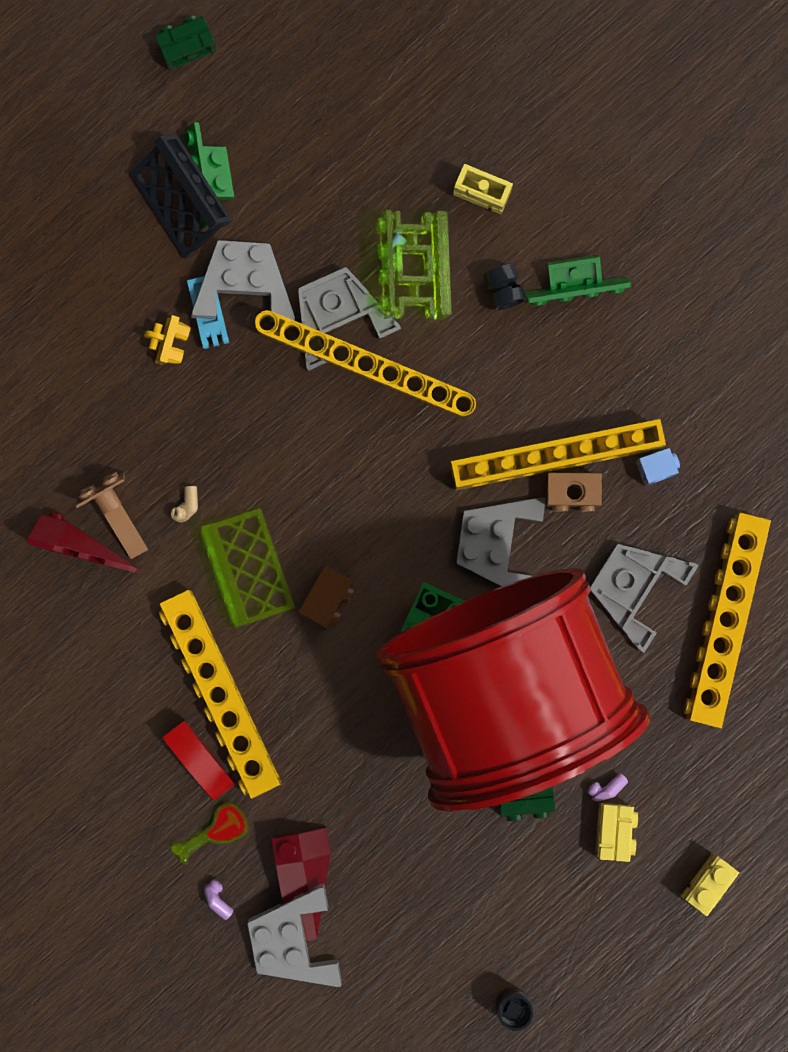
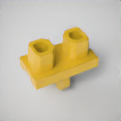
[144,315,191,365]

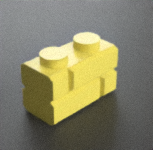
[453,164,513,215]
[595,803,638,862]
[681,853,739,916]

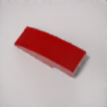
[162,720,235,800]

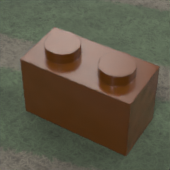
[299,566,355,628]

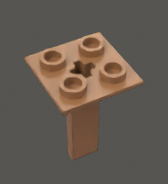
[76,471,148,559]

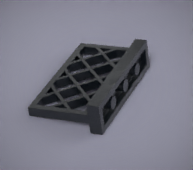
[130,134,233,259]

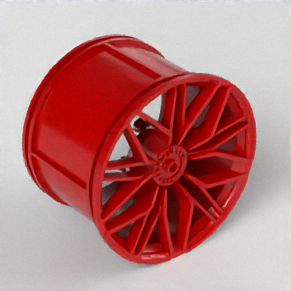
[376,568,650,812]

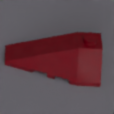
[272,827,331,941]

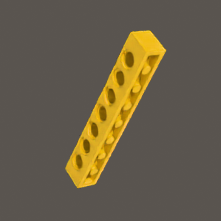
[450,419,666,491]
[683,513,771,729]
[159,590,282,799]

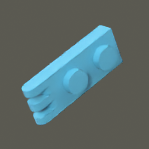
[187,276,229,349]

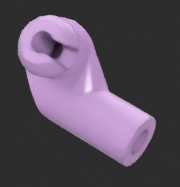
[587,773,628,802]
[204,879,233,920]

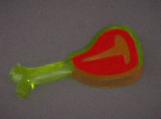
[171,802,249,864]

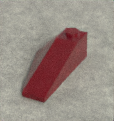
[27,512,141,574]

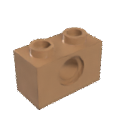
[546,473,602,512]

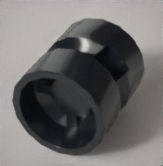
[483,264,527,311]
[495,988,534,1031]

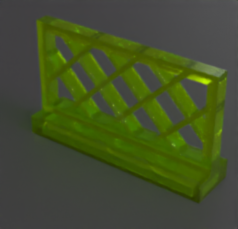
[199,508,295,630]

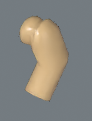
[171,486,198,523]

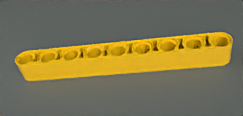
[255,310,476,417]

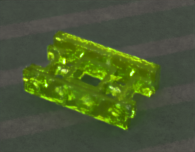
[377,210,452,320]

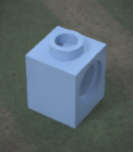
[636,448,680,486]

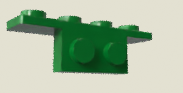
[183,122,234,229]
[525,255,631,306]

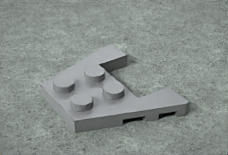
[191,240,295,322]
[298,267,401,371]
[456,498,546,587]
[590,544,699,653]
[248,884,342,987]

